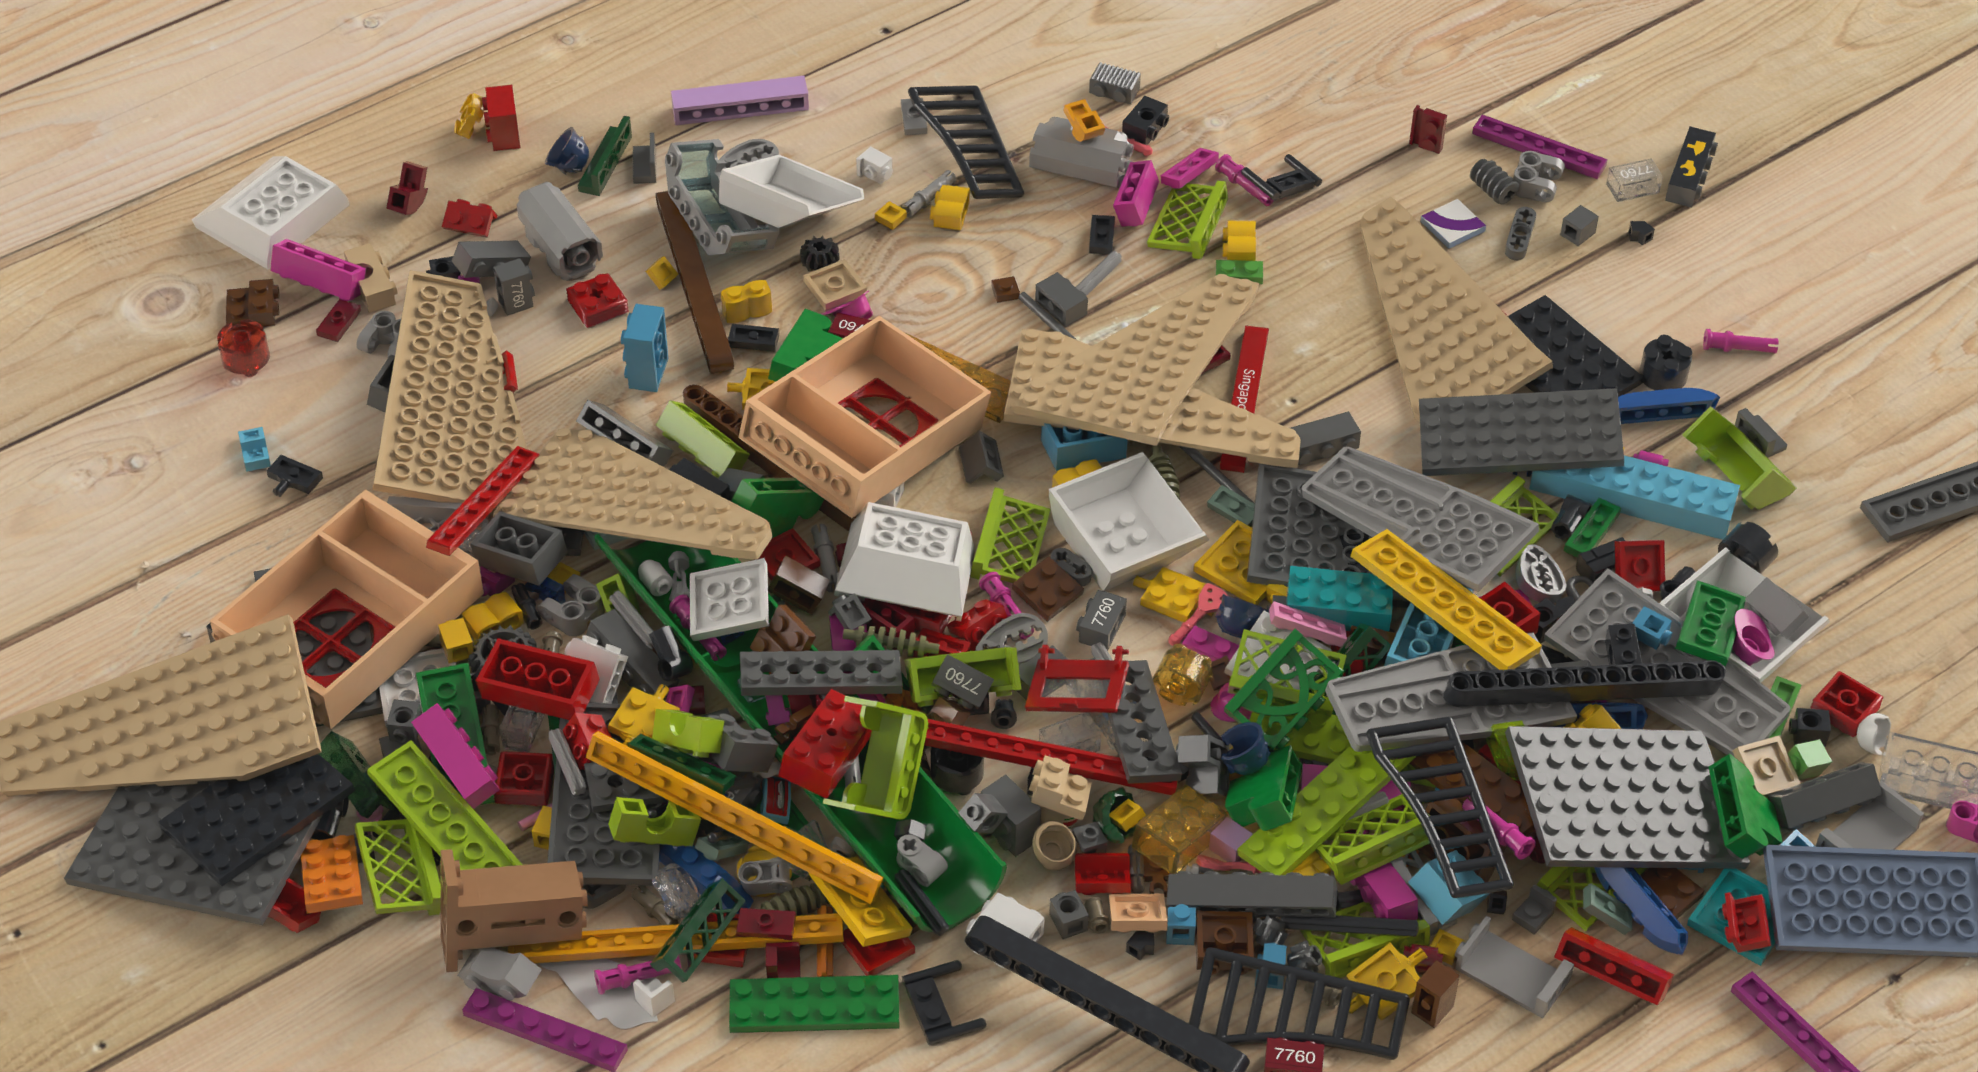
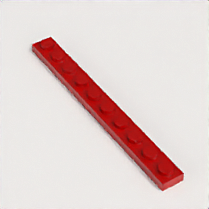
[924,719,1178,796]

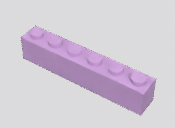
[671,76,809,125]

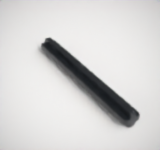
[1281,915,1419,937]

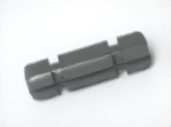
[1128,844,1145,893]

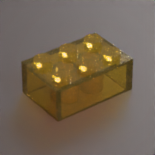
[1131,784,1228,874]

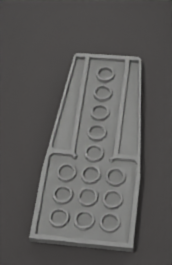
[1302,447,1539,592]
[1544,568,1790,757]
[1325,633,1577,752]

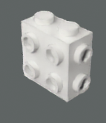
[564,635,628,704]
[966,892,1044,968]

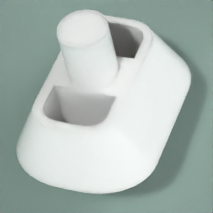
[486,298,498,317]

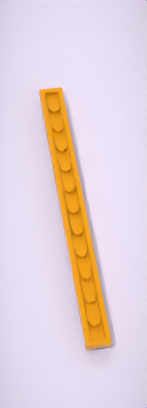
[586,731,883,904]
[508,913,844,964]

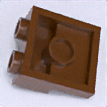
[226,279,280,330]
[750,605,816,675]
[1196,911,1254,975]

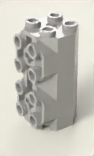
[1029,117,1134,188]
[517,182,603,281]

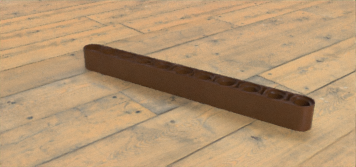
[655,191,734,374]
[683,384,858,531]

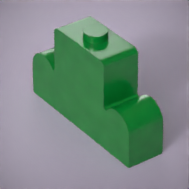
[768,309,843,382]
[732,478,824,539]
[1225,745,1303,831]
[1708,753,1783,859]

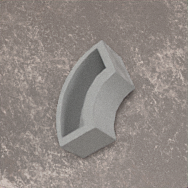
[457,947,542,1000]

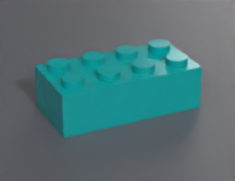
[1286,566,1393,632]

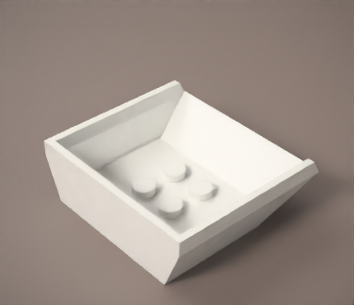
[719,155,864,228]
[192,156,349,270]
[1049,452,1210,591]
[834,502,975,621]
[1660,547,1830,682]

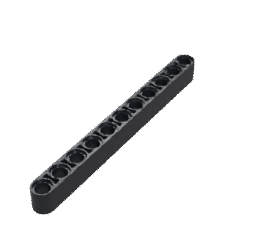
[1443,660,1726,707]
[965,915,1250,1072]

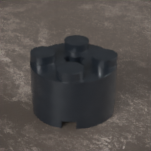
[1640,335,1692,390]
[1718,522,1778,574]
[930,747,984,795]

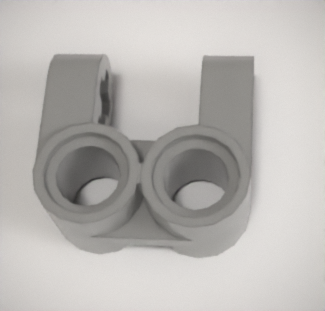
[1513,151,1564,202]
[357,311,401,358]
[537,574,605,636]

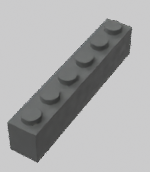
[1166,871,1337,918]

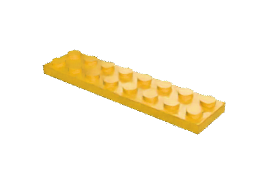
[1351,529,1542,670]

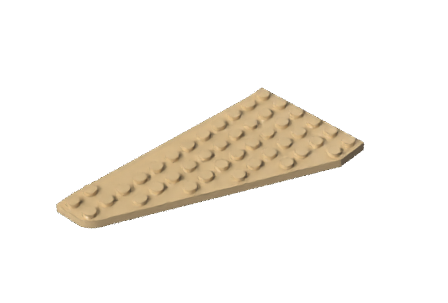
[1360,197,1553,423]
[1014,274,1259,446]
[1004,329,1301,468]
[493,428,772,560]

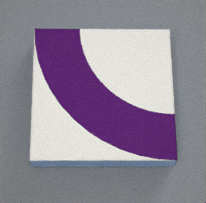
[1420,199,1486,249]

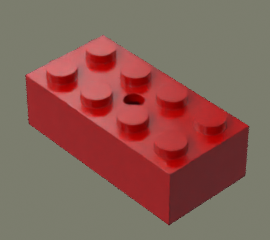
[476,638,600,720]
[778,689,872,799]

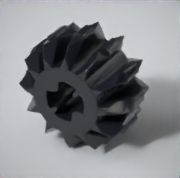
[800,235,840,272]

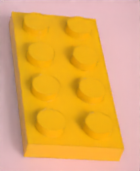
[809,856,912,947]

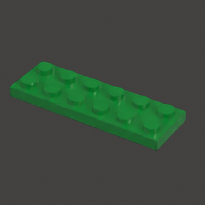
[416,663,495,806]
[729,975,900,1033]

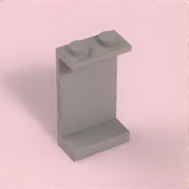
[1815,781,1924,850]
[1455,916,1574,1018]

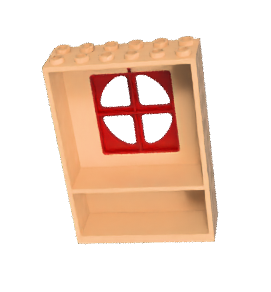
[739,316,991,518]
[210,489,484,729]

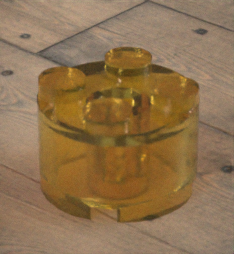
[1153,644,1212,706]

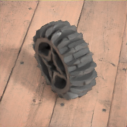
[468,625,537,673]

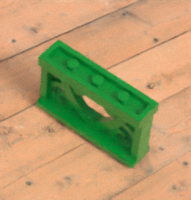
[1224,629,1344,752]

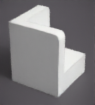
[633,978,675,1017]

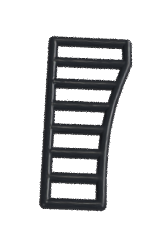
[908,85,1024,199]
[1366,716,1514,898]
[1189,947,1410,1060]

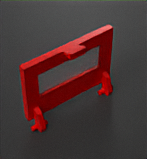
[1025,645,1129,713]

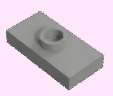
[901,98,927,135]

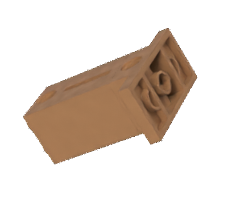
[440,849,587,973]

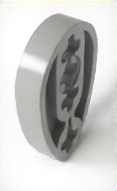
[719,139,779,169]
[1515,544,1566,603]
[976,613,1048,665]

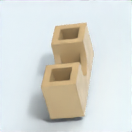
[344,243,398,313]

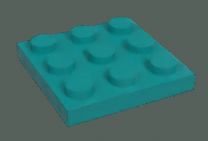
[1687,868,1775,966]

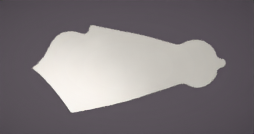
[539,959,658,1029]

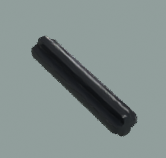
[894,869,949,936]

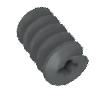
[1470,159,1520,204]

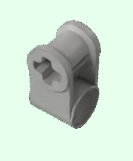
[896,835,948,887]
[738,857,793,896]

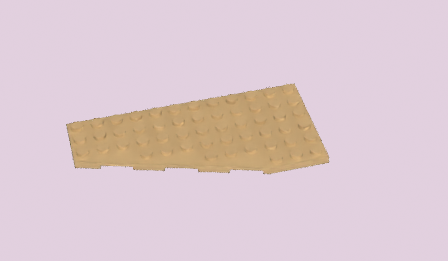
[372,270,527,512]
[0,614,322,796]

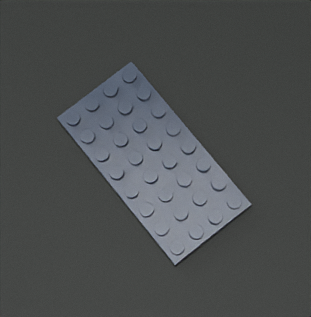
[1763,845,1978,957]

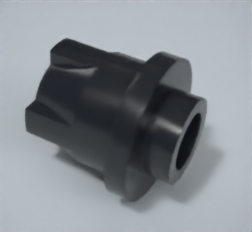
[991,699,1017,729]

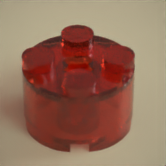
[217,320,270,377]

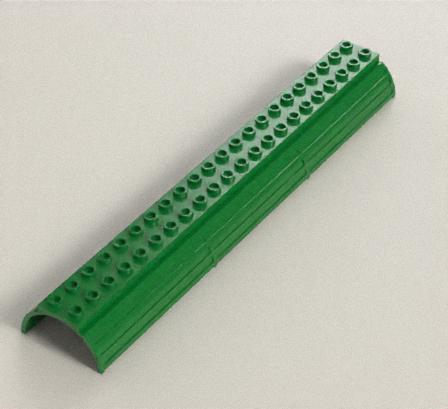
[594,534,1007,932]

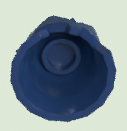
[545,127,589,175]
[1215,594,1269,639]
[1221,722,1271,775]

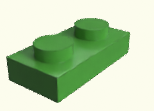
[1216,260,1263,284]

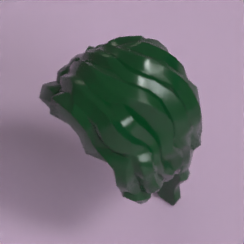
[1092,787,1144,844]

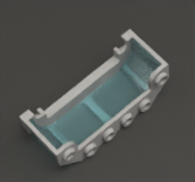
[665,139,780,255]

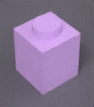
[1209,817,1253,862]

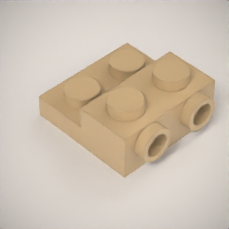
[1029,755,1092,820]

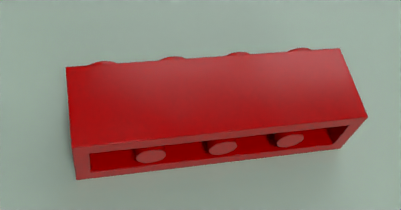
[1554,927,1674,1006]

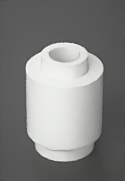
[638,560,673,596]

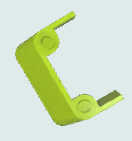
[1682,406,1797,510]
[905,647,1021,707]
[823,696,928,819]

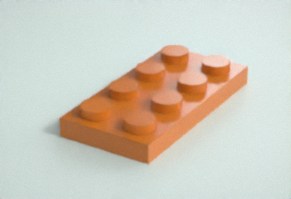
[301,835,363,914]

